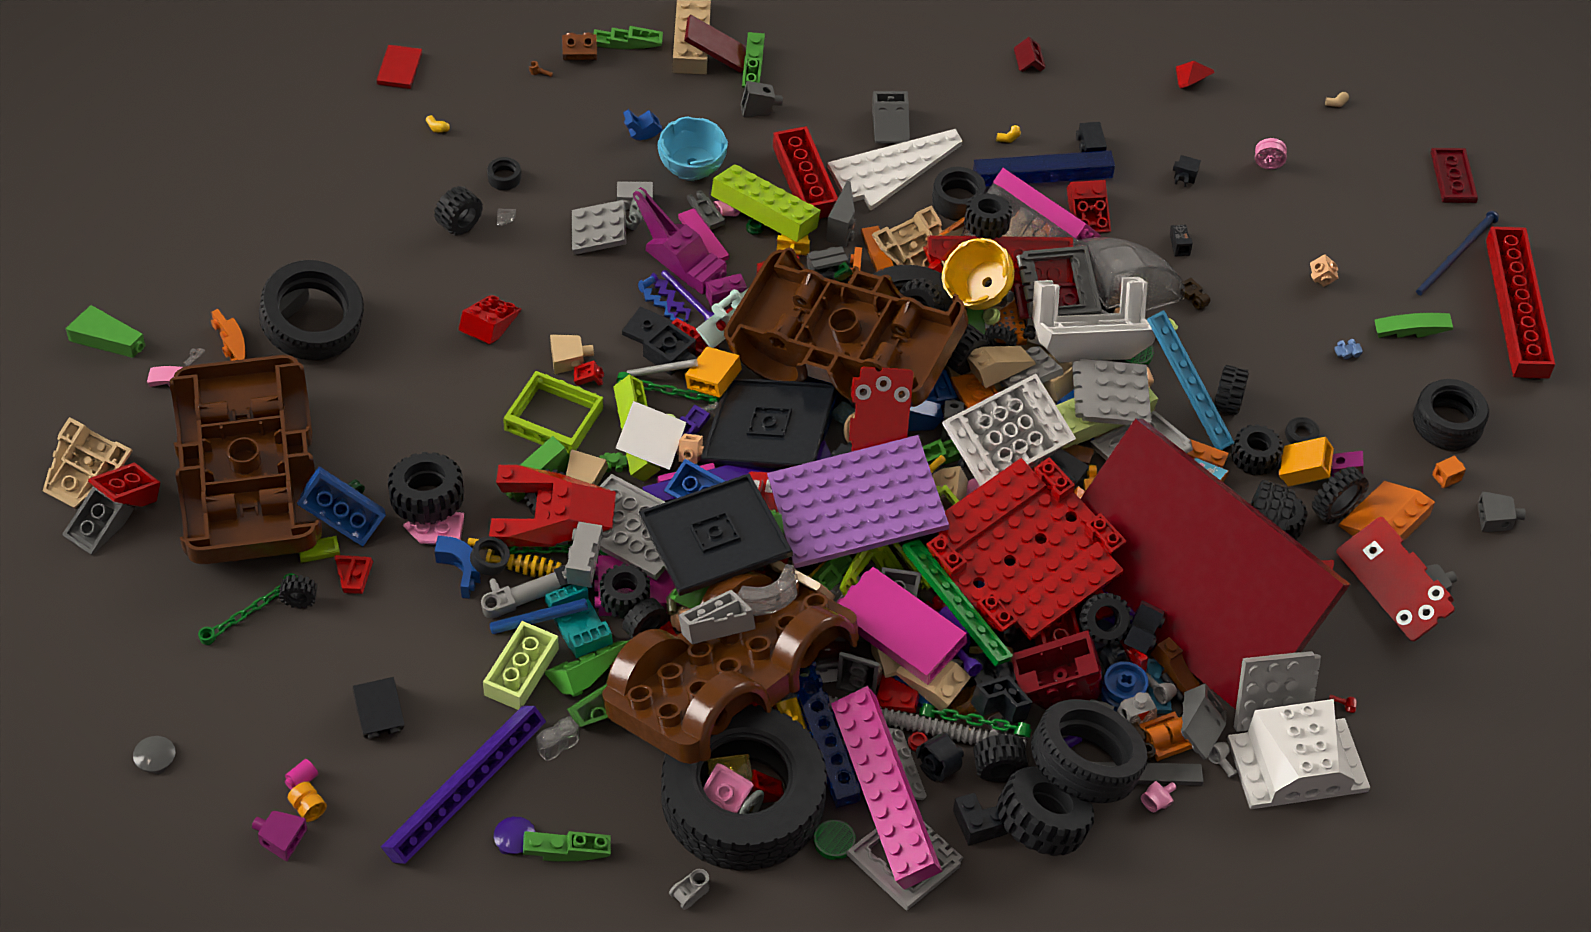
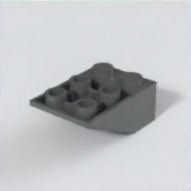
[872,91,910,143]
[1181,683,1227,760]

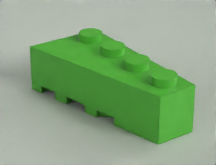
[567,684,608,727]

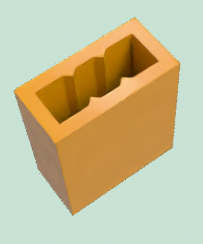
[685,346,742,398]
[1279,437,1334,486]

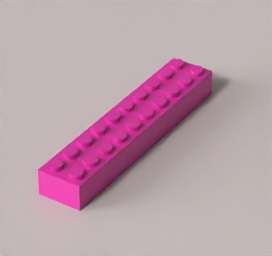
[831,686,942,890]

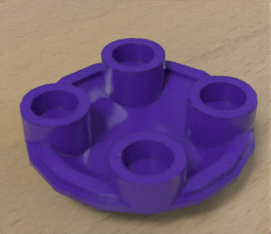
[493,816,536,854]

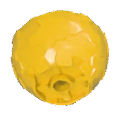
[942,238,1014,310]

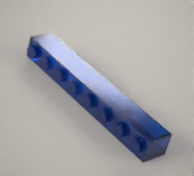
[973,151,1115,186]

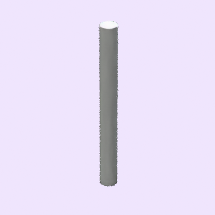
[627,359,698,377]

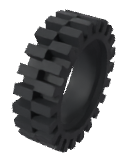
[1312,467,1369,523]

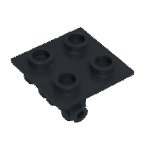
[1042,448,1089,485]

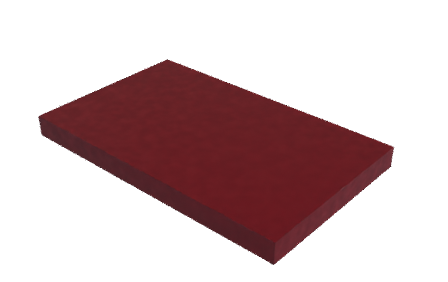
[1066,418,1351,710]

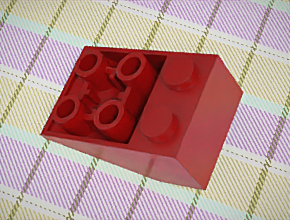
[1067,180,1111,233]
[458,295,521,344]

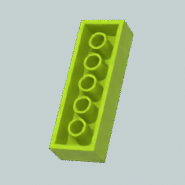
[711,164,821,242]

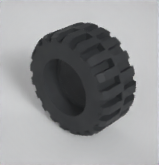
[388,452,464,524]

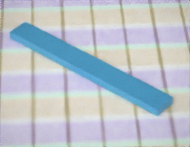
[1147,310,1234,450]

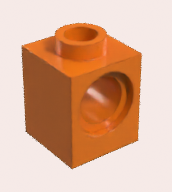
[1432,456,1466,488]

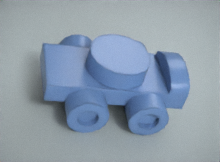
[1334,339,1363,359]

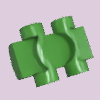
[600,453,627,472]

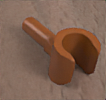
[528,61,553,77]

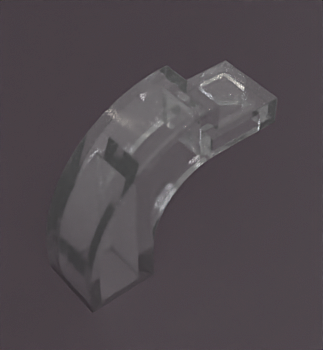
[738,564,798,616]

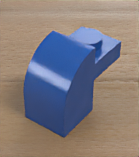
[623,109,663,140]

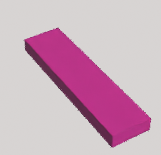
[678,208,729,261]

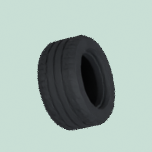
[1413,379,1489,450]

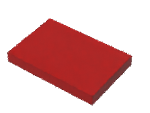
[377,45,422,89]

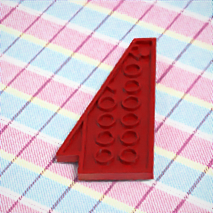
[927,235,1073,293]

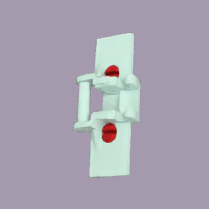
[696,289,748,348]

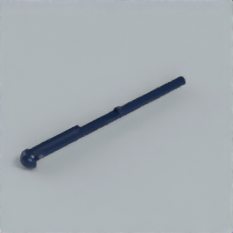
[1416,211,1499,295]

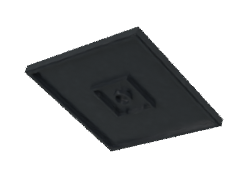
[700,378,837,469]
[639,473,793,596]

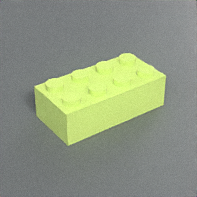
[483,621,559,710]

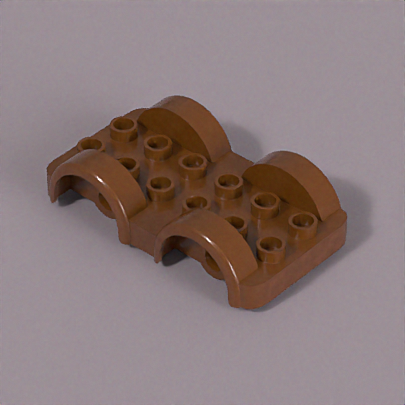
[724,248,968,407]
[169,355,322,564]
[602,570,859,764]

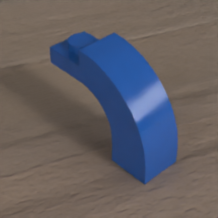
[435,535,481,599]

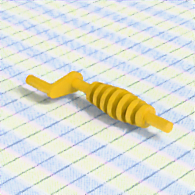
[468,538,562,578]

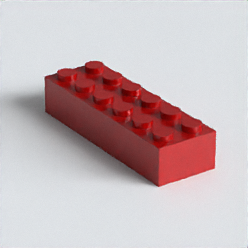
[773,126,838,219]

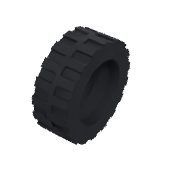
[622,598,667,638]

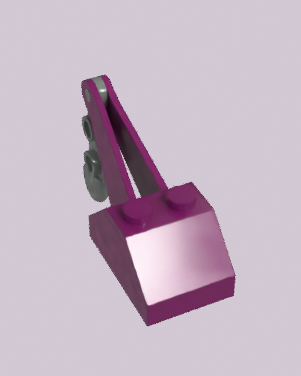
[626,187,709,283]

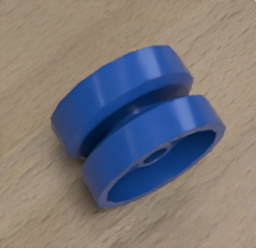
[1101,662,1149,712]

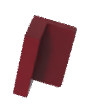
[1014,37,1046,72]

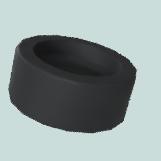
[487,157,521,190]
[470,536,510,576]

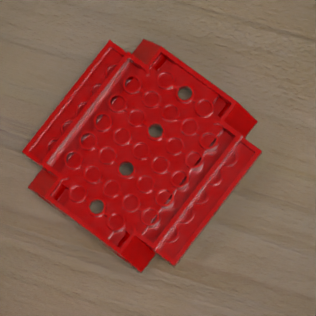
[926,457,1127,641]

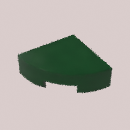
[834,262,853,282]

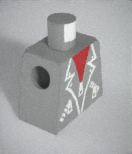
[1117,692,1157,725]

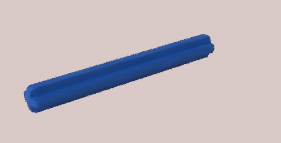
[490,599,588,634]

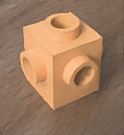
[1310,254,1339,287]
[676,434,704,464]

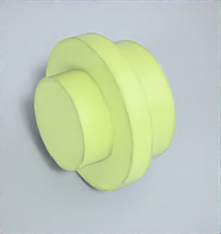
[983,308,1000,326]

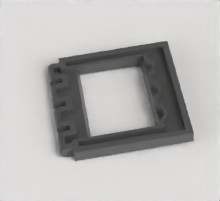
[1016,246,1102,317]

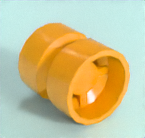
[288,782,327,822]

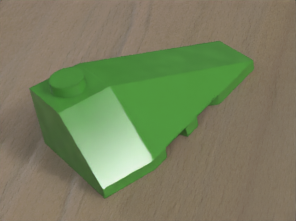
[544,641,629,696]

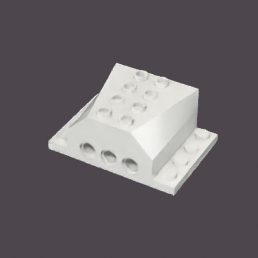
[942,374,1076,486]
[1227,699,1370,809]

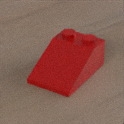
[88,462,160,507]

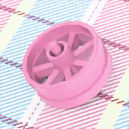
[1255,138,1287,169]

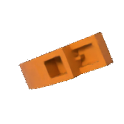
[211,309,247,361]

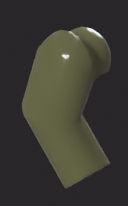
[666,588,677,615]

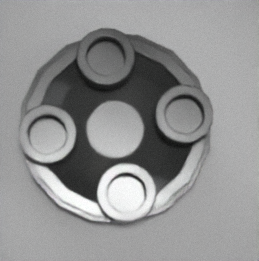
[133,736,176,774]

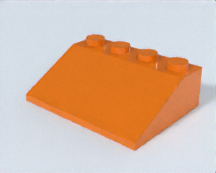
[1338,481,1435,553]

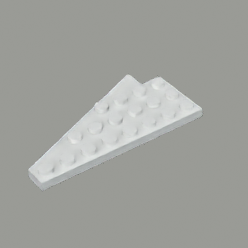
[827,129,962,210]

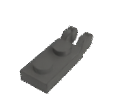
[687,190,725,230]

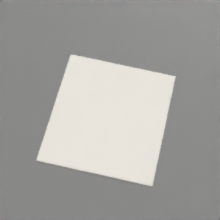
[616,401,686,470]

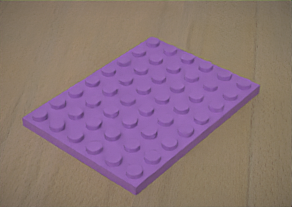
[767,435,949,568]

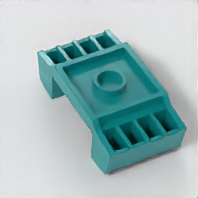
[545,584,613,658]

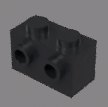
[1076,122,1107,160]

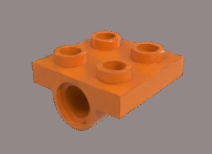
[1139,711,1192,761]

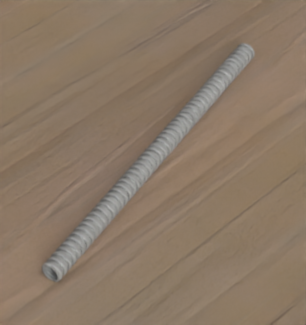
[780,689,1027,748]

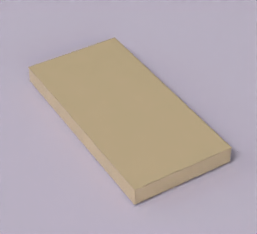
[766,561,836,600]

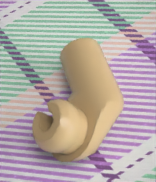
[1325,92,1349,107]

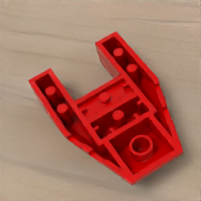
[489,465,616,547]

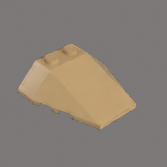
[872,206,942,267]
[43,417,133,508]

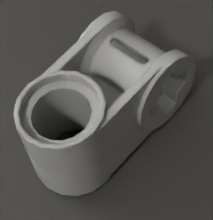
[669,869,709,910]

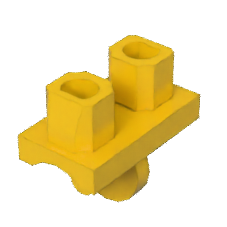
[777,234,810,256]
[776,697,807,729]

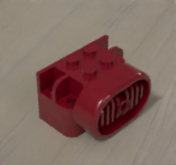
[1012,630,1103,710]

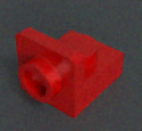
[574,360,604,386]

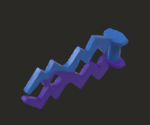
[638,272,691,322]

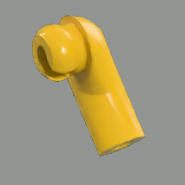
[426,115,450,133]
[996,125,1021,143]

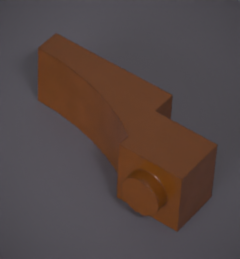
[1150,637,1200,695]

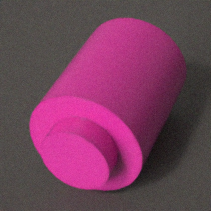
[285,759,318,790]

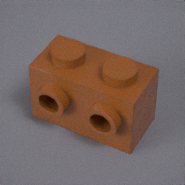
[562,32,597,60]

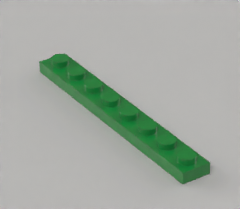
[901,539,1013,667]

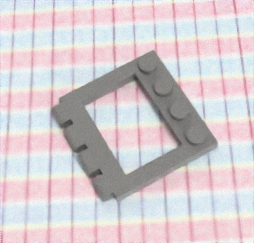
[847,822,963,911]

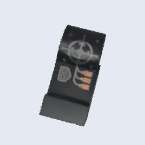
[1170,224,1193,256]

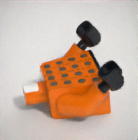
[985,300,1036,346]

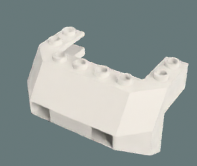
[1032,277,1156,363]

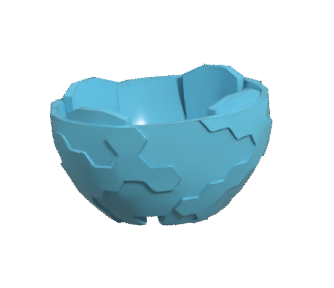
[657,117,728,181]

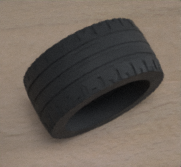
[932,167,986,221]

